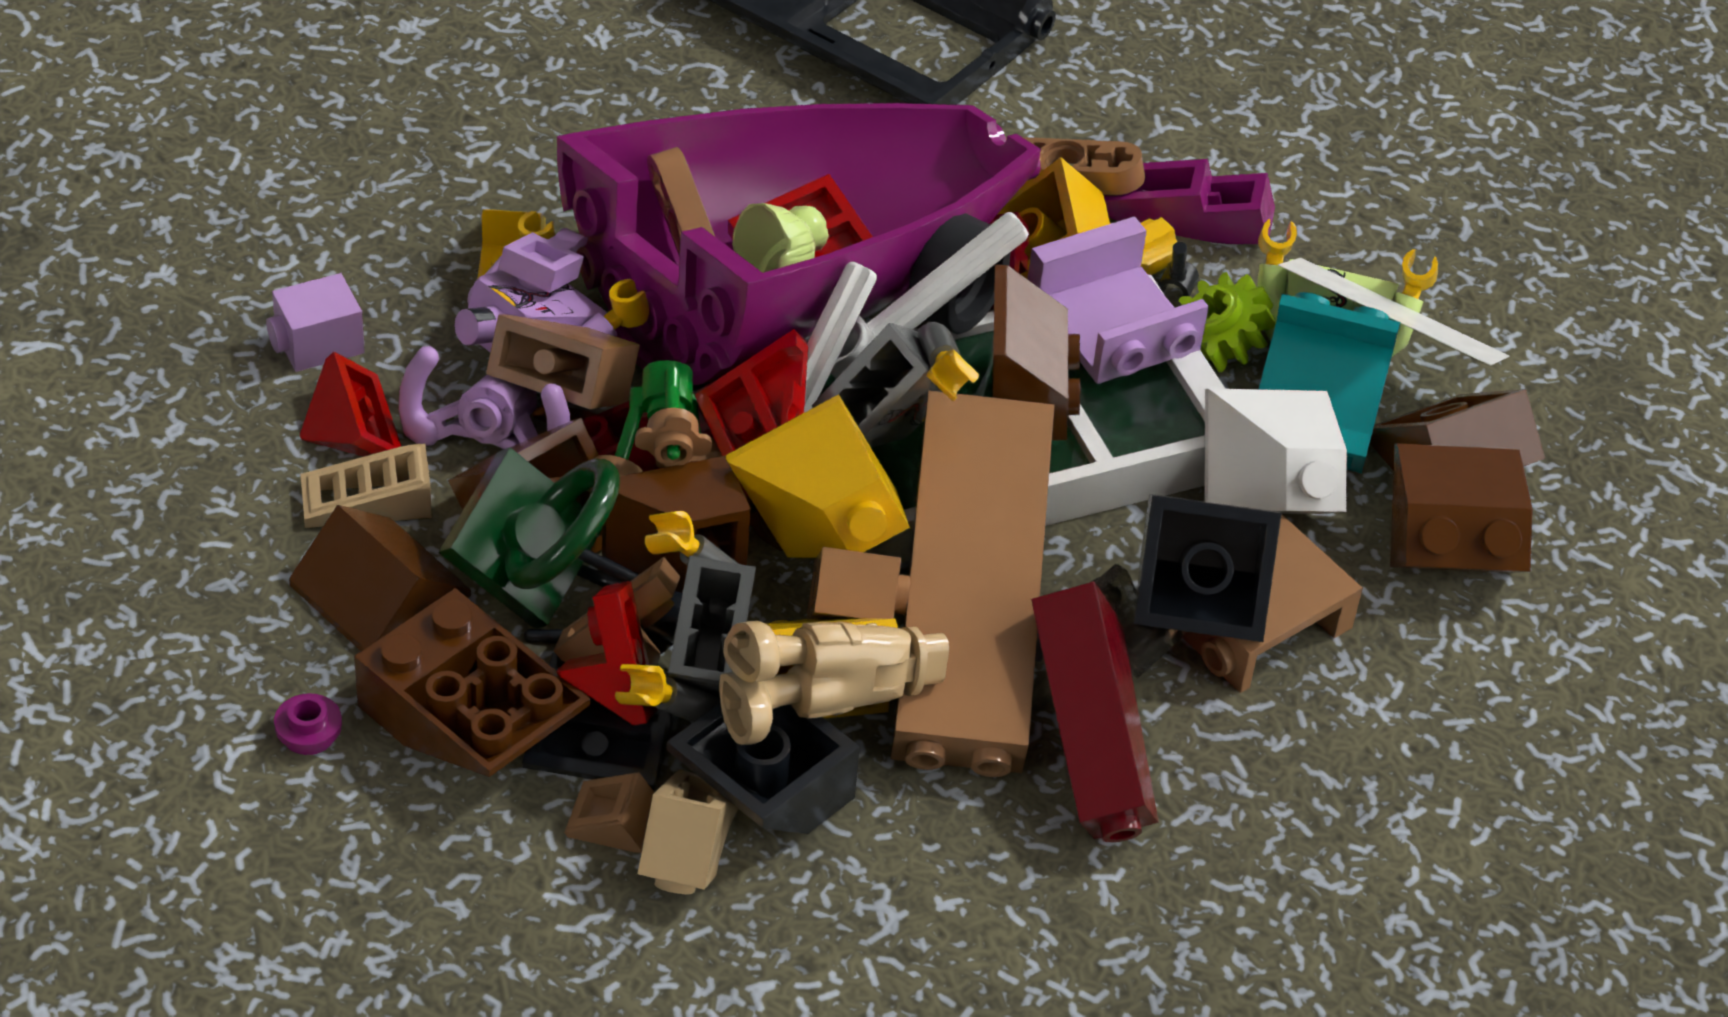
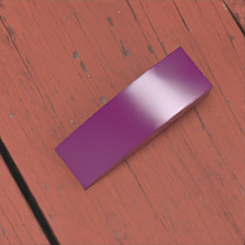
[1104,159,1275,244]

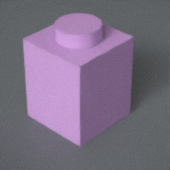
[266,273,364,372]

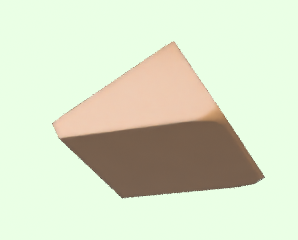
[564,772,654,853]

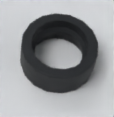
[909,213,1010,335]

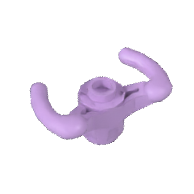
[399,346,570,449]

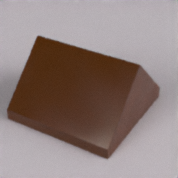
[289,505,471,651]

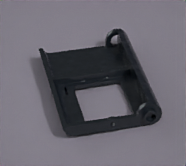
[709,0,1056,105]

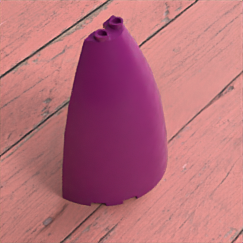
[557,103,1041,385]

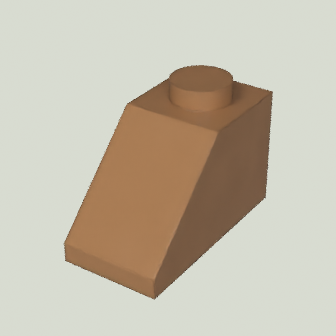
[486,314,640,409]
[806,547,910,619]

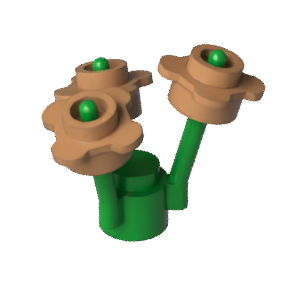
[586,360,722,493]

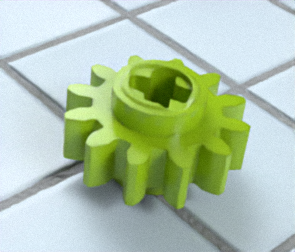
[1179,272,1276,372]

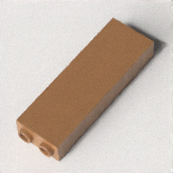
[891,391,1054,777]

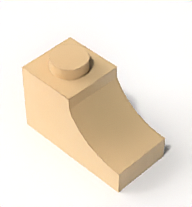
[637,770,738,894]

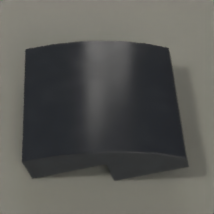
[522,653,674,790]

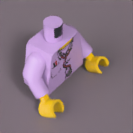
[455,211,649,352]

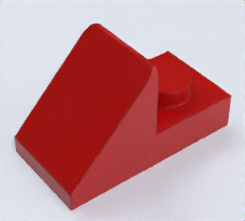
[556,581,658,725]

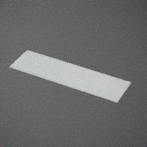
[1278,258,1510,366]

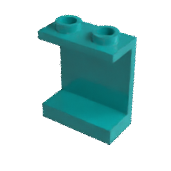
[1258,292,1400,474]

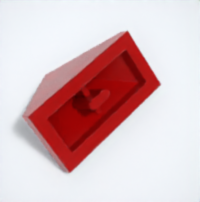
[300,351,402,457]

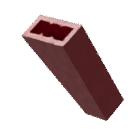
[1031,581,1159,843]

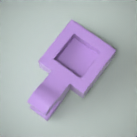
[498,228,588,293]

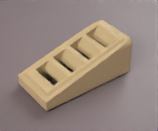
[300,443,432,528]

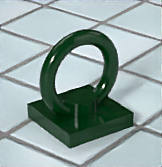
[438,447,620,628]

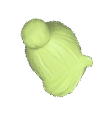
[732,203,829,273]

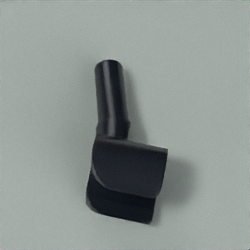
[1158,242,1199,296]

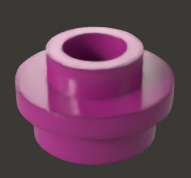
[274,693,342,755]

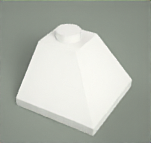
[1205,388,1347,514]

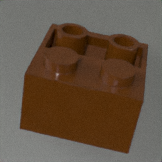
[602,455,751,593]

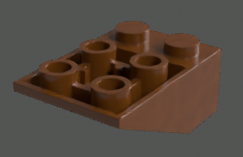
[354,588,590,777]

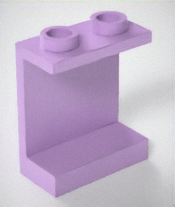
[1028,216,1209,384]

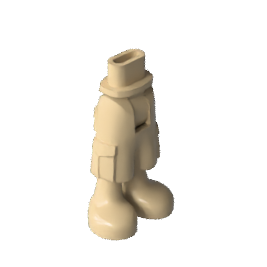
[719,620,949,745]

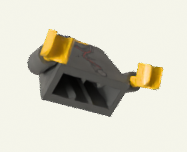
[811,322,979,447]
[615,511,756,722]

